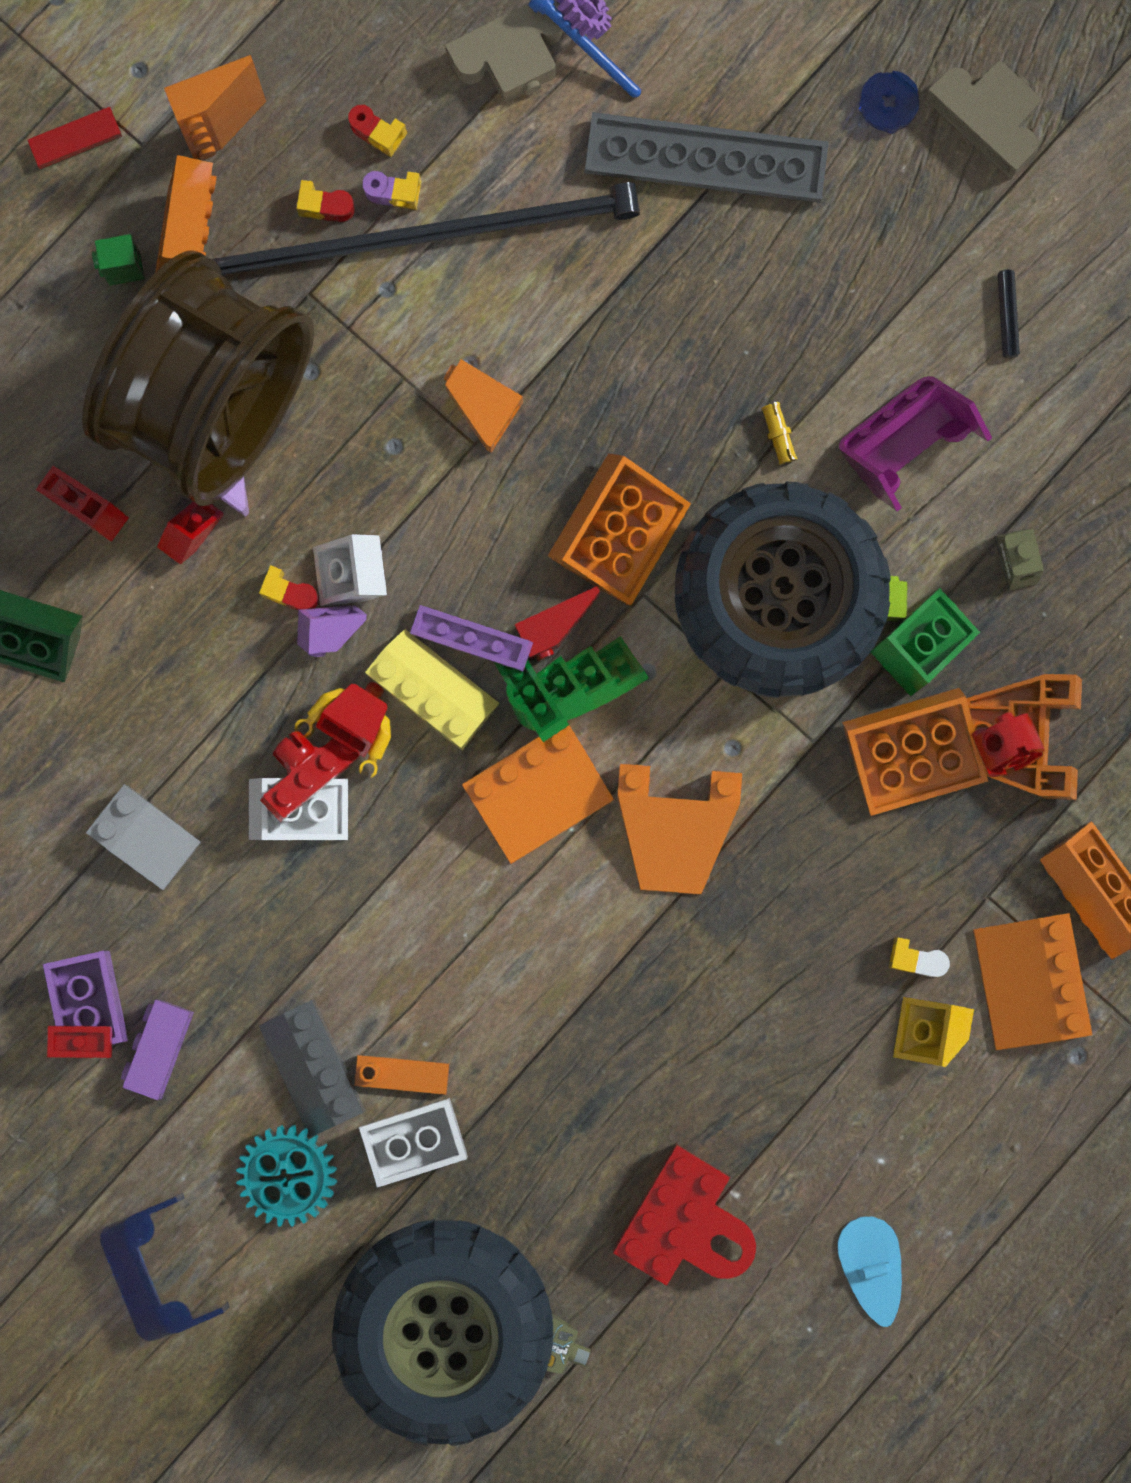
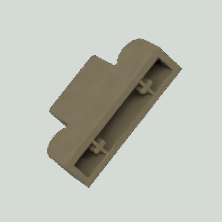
[445,0,564,102]
[925,61,1041,179]

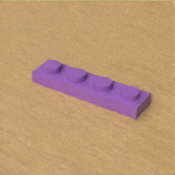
[410,605,533,671]

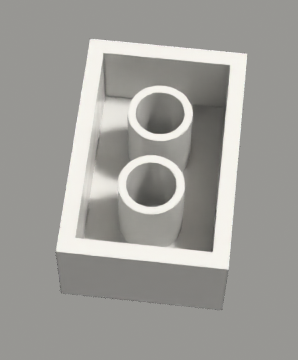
[359,1098,468,1188]

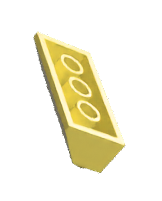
[365,629,500,751]

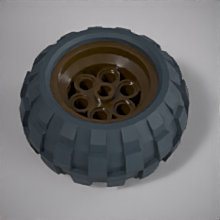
[674,481,891,698]

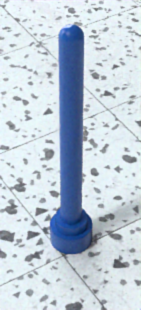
[527,0,641,98]

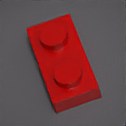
[47,1026,112,1058]

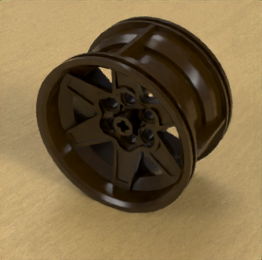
[82,250,314,506]

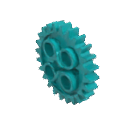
[236,1125,337,1227]

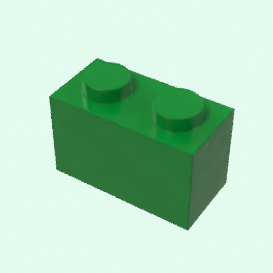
[92,234,145,286]

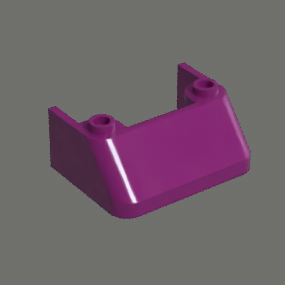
[839,376,992,512]

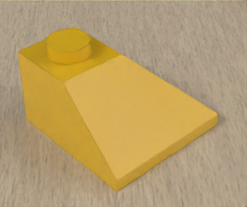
[893,997,974,1067]

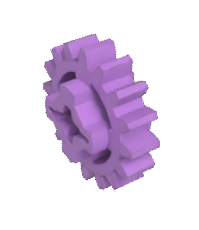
[556,0,612,40]

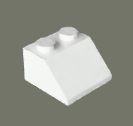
[313,535,387,606]

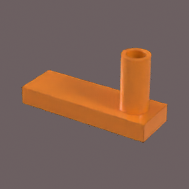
[354,1055,450,1095]

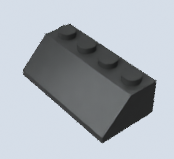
[259,1000,366,1137]

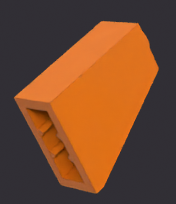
[444,359,523,453]

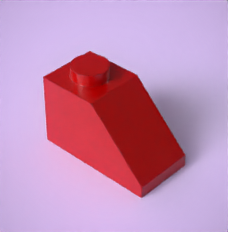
[157,502,224,565]

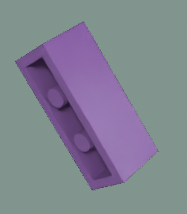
[121,1000,194,1100]

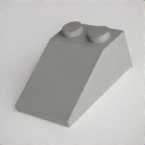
[86,784,201,890]

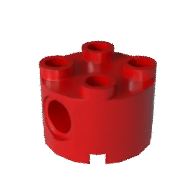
[971,712,1045,777]

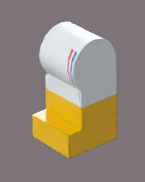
[888,937,950,977]

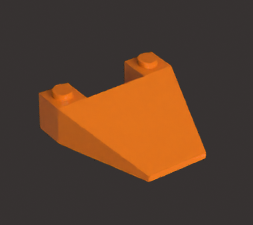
[966,674,1082,800]
[617,764,742,894]

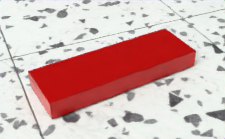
[27,106,122,169]

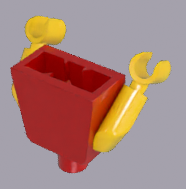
[295,682,391,778]

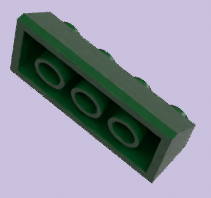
[0,590,83,683]

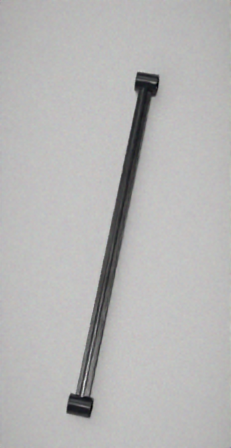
[212,183,640,276]

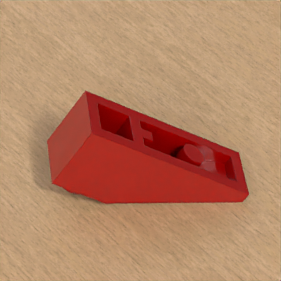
[35,466,129,542]
[515,586,600,662]

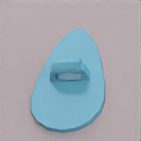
[837,1216,902,1327]

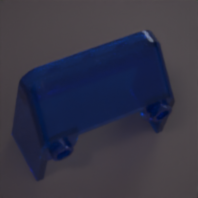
[100,1193,230,1341]

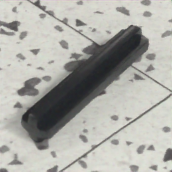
[998,269,1020,358]

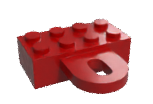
[613,1143,756,1286]

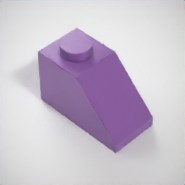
[297,605,367,657]

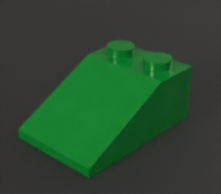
[871,588,980,697]

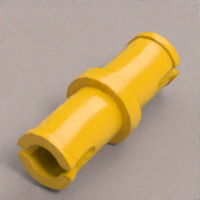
[761,402,798,465]

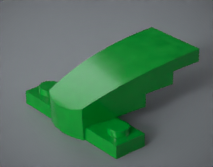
[494,636,649,742]

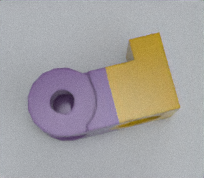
[363,171,422,210]

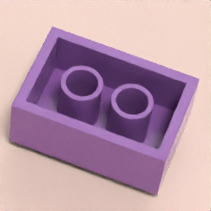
[43,951,128,1045]

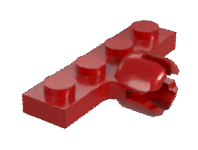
[260,731,361,823]

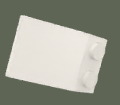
[249,778,348,840]

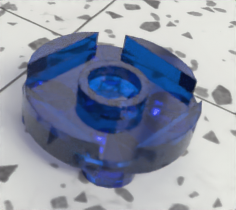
[859,71,920,134]

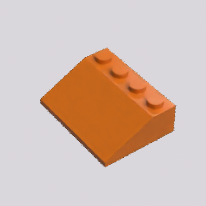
[164,55,266,160]
[548,453,691,606]
[842,688,988,816]
[462,725,614,864]
[973,913,1092,1050]

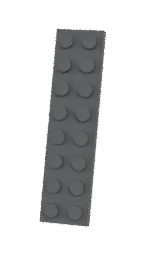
[585,112,829,203]

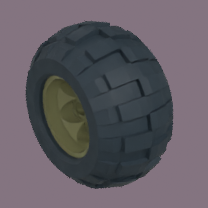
[332,1219,553,1446]

